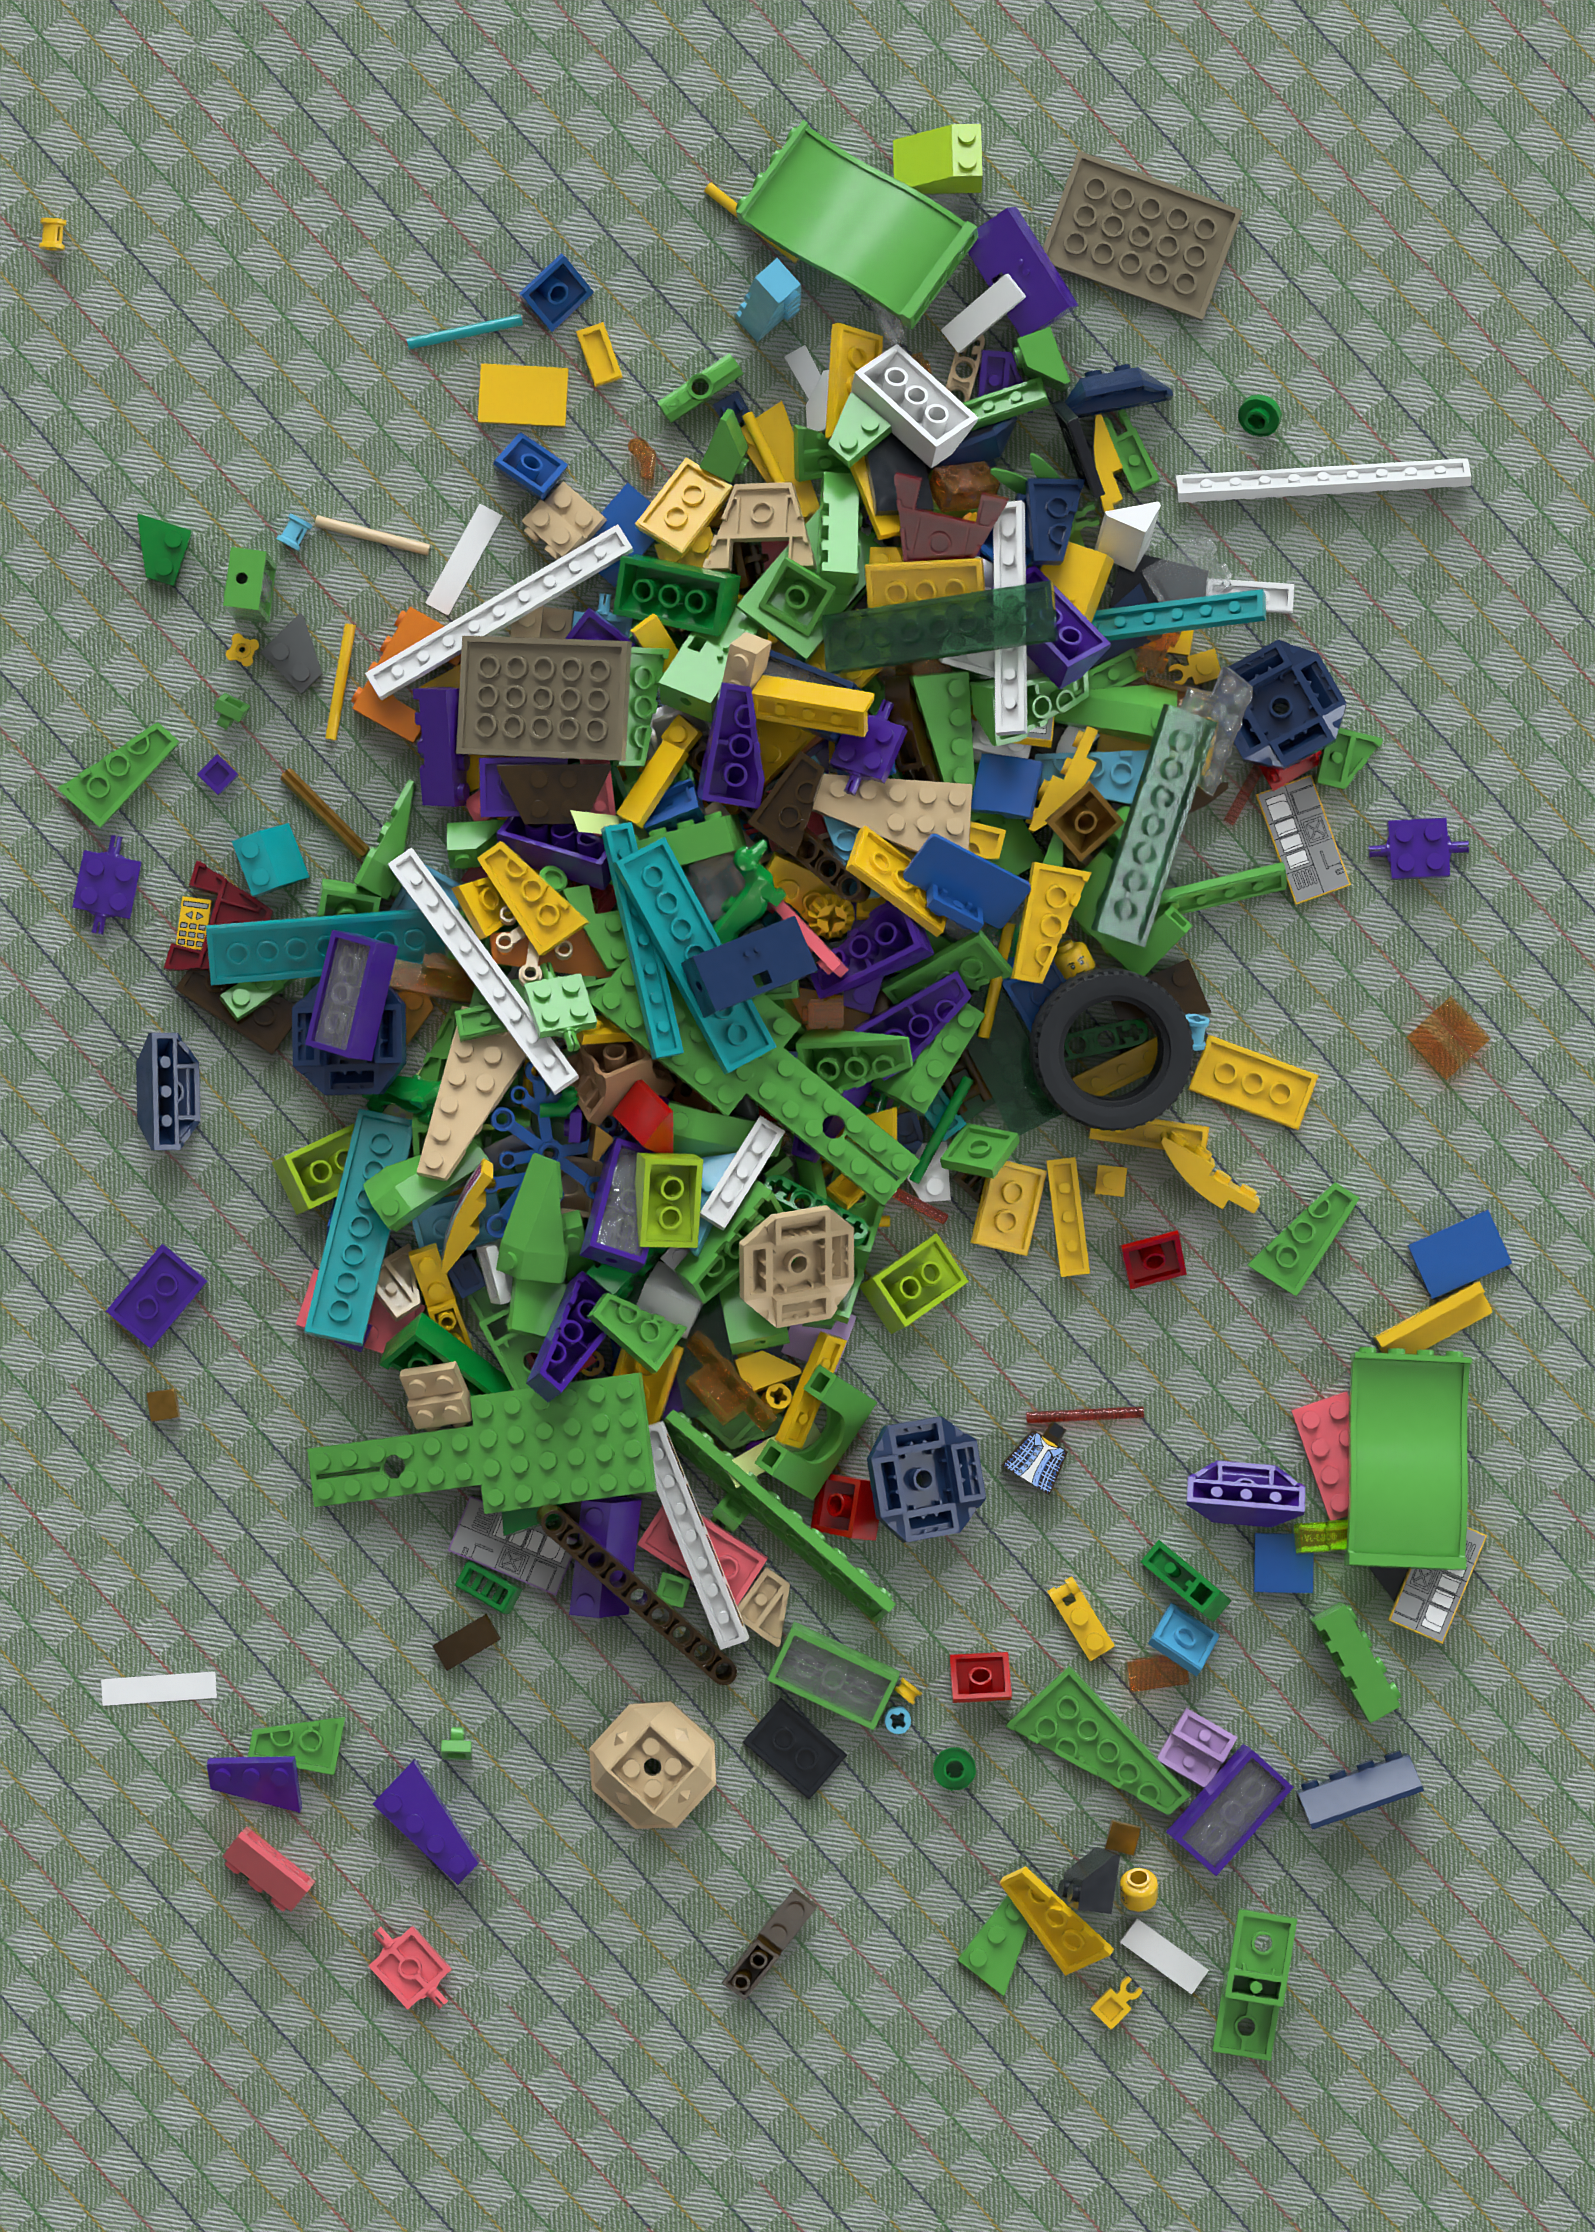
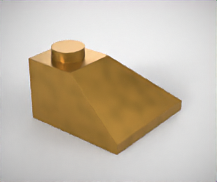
[1045,781,1125,862]

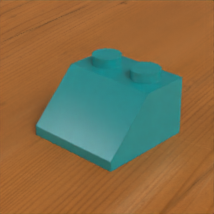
[232,823,310,898]

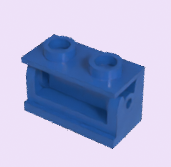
[644,778,706,835]

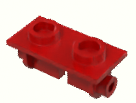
[1259,750,1322,791]

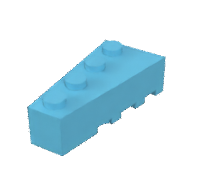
[734,258,801,342]

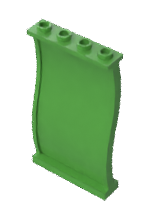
[736,120,978,330]
[1344,1347,1472,1571]

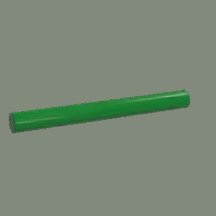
[909,1075,974,1184]

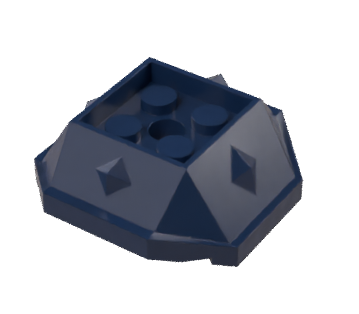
[1215,640,1347,770]
[292,982,406,1096]
[867,1416,986,1543]

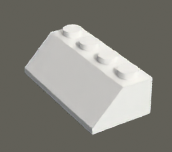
[850,344,978,468]

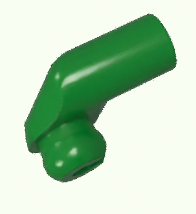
[540,1086,579,1118]

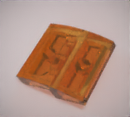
[1406,995,1491,1080]

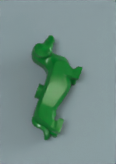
[713,839,786,944]
[362,1075,442,1124]

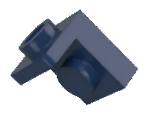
[447,1252,486,1299]

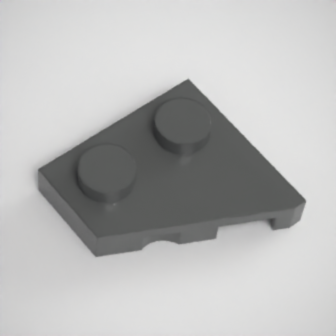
[260,613,323,694]

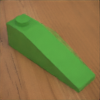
[971,671,1090,746]
[354,780,416,901]
[795,1029,913,1094]
[363,1138,490,1232]

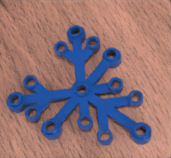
[484,1061,642,1238]

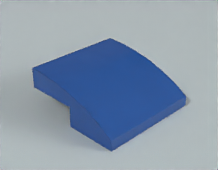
[971,753,1044,819]

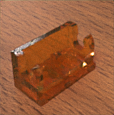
[1126,1655,1189,1693]

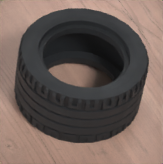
[1029,968,1194,1131]

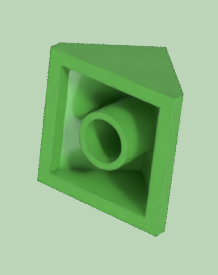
[758,556,836,636]

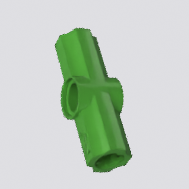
[657,353,744,424]

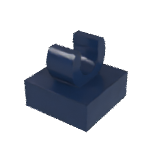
[713,391,750,425]

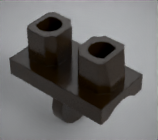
[728,542,769,590]

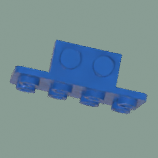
[903,834,1031,933]

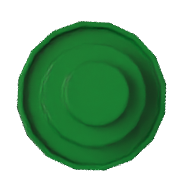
[1238,394,1282,437]
[933,1747,976,1791]

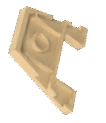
[703,482,817,572]

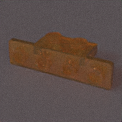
[390,953,475,1004]
[685,1331,776,1432]

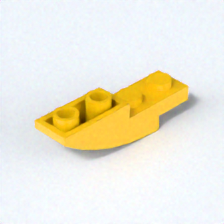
[1025,726,1098,833]
[1160,1130,1260,1214]
[408,1243,474,1351]

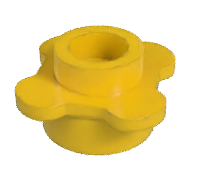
[226,633,259,667]

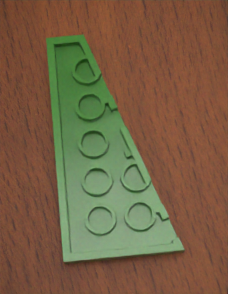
[1005,1665,1191,1816]

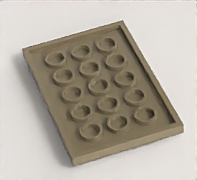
[1043,151,1243,321]
[456,636,632,761]

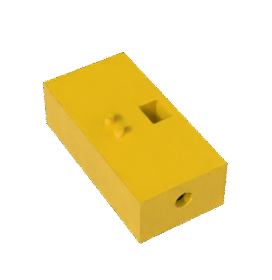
[1040,541,1114,623]

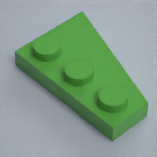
[587,1293,687,1374]
[248,1716,346,1775]

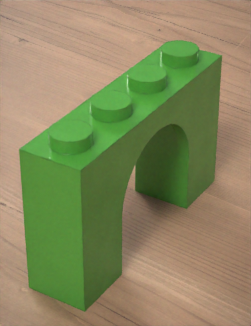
[1071,845,1193,976]
[755,1364,877,1500]

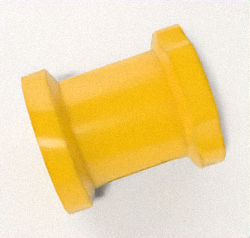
[39,218,67,251]
[760,1383,792,1415]

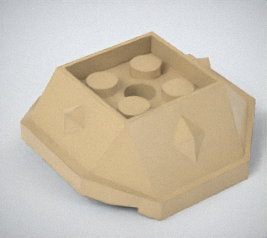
[739,1205,854,1328]
[589,1701,716,1829]

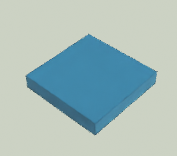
[1147,1602,1220,1677]

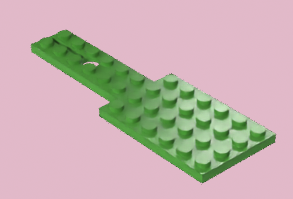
[590,955,920,1207]
[307,1373,657,1514]

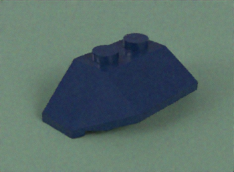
[1056,364,1173,422]
[926,416,1018,483]
[136,1033,201,1151]

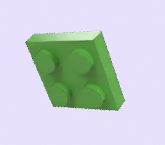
[940,1123,1020,1179]

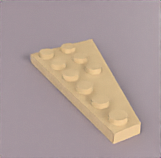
[812,774,973,852]
[417,1006,527,1182]

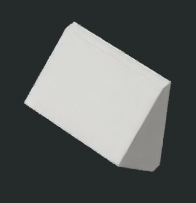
[1095,502,1161,572]
[637,1261,703,1339]

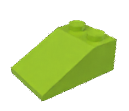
[893,124,983,194]
[272,1123,355,1215]
[635,1153,703,1248]
[859,1233,969,1334]

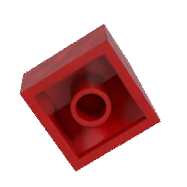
[810,1474,879,1541]

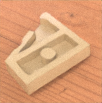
[737,1566,790,1648]

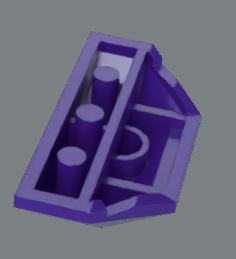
[1186,1460,1305,1528]

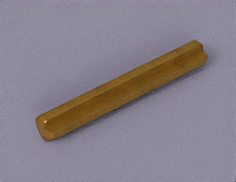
[280,768,370,859]

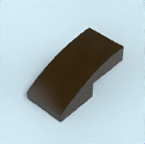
[432,1614,501,1671]

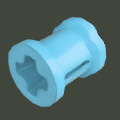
[276,513,313,552]
[1185,1014,1210,1051]
[885,1706,911,1734]

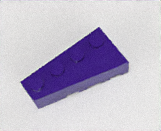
[526,1271,607,1403]
[372,1758,480,1885]

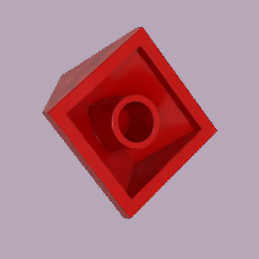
[612,1079,673,1153]
[1119,1230,1187,1290]
[950,1652,1012,1703]

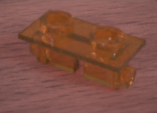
[1135,632,1181,678]

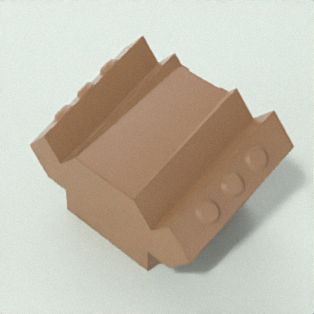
[567,1041,676,1126]

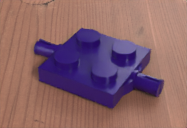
[829,700,907,796]
[1368,818,1469,880]
[72,835,142,935]

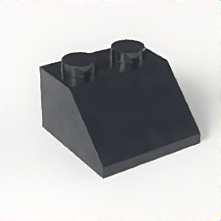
[1058,1847,1120,1914]

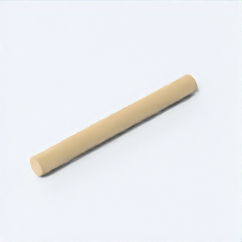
[314,515,431,556]

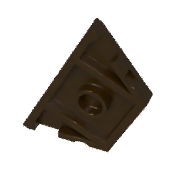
[497,764,611,825]

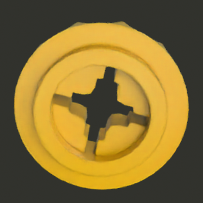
[808,893,855,940]

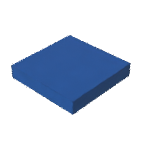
[1254,1533,1314,1593]

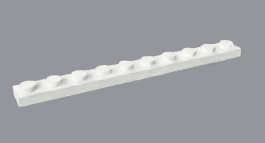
[1176,458,1471,503]
[365,524,634,700]
[388,847,579,1095]

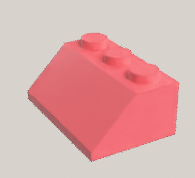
[222,1826,316,1912]

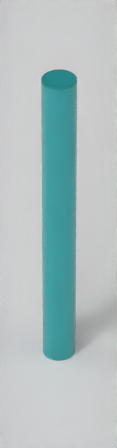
[407,314,523,350]

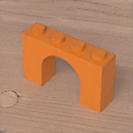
[351,607,461,745]

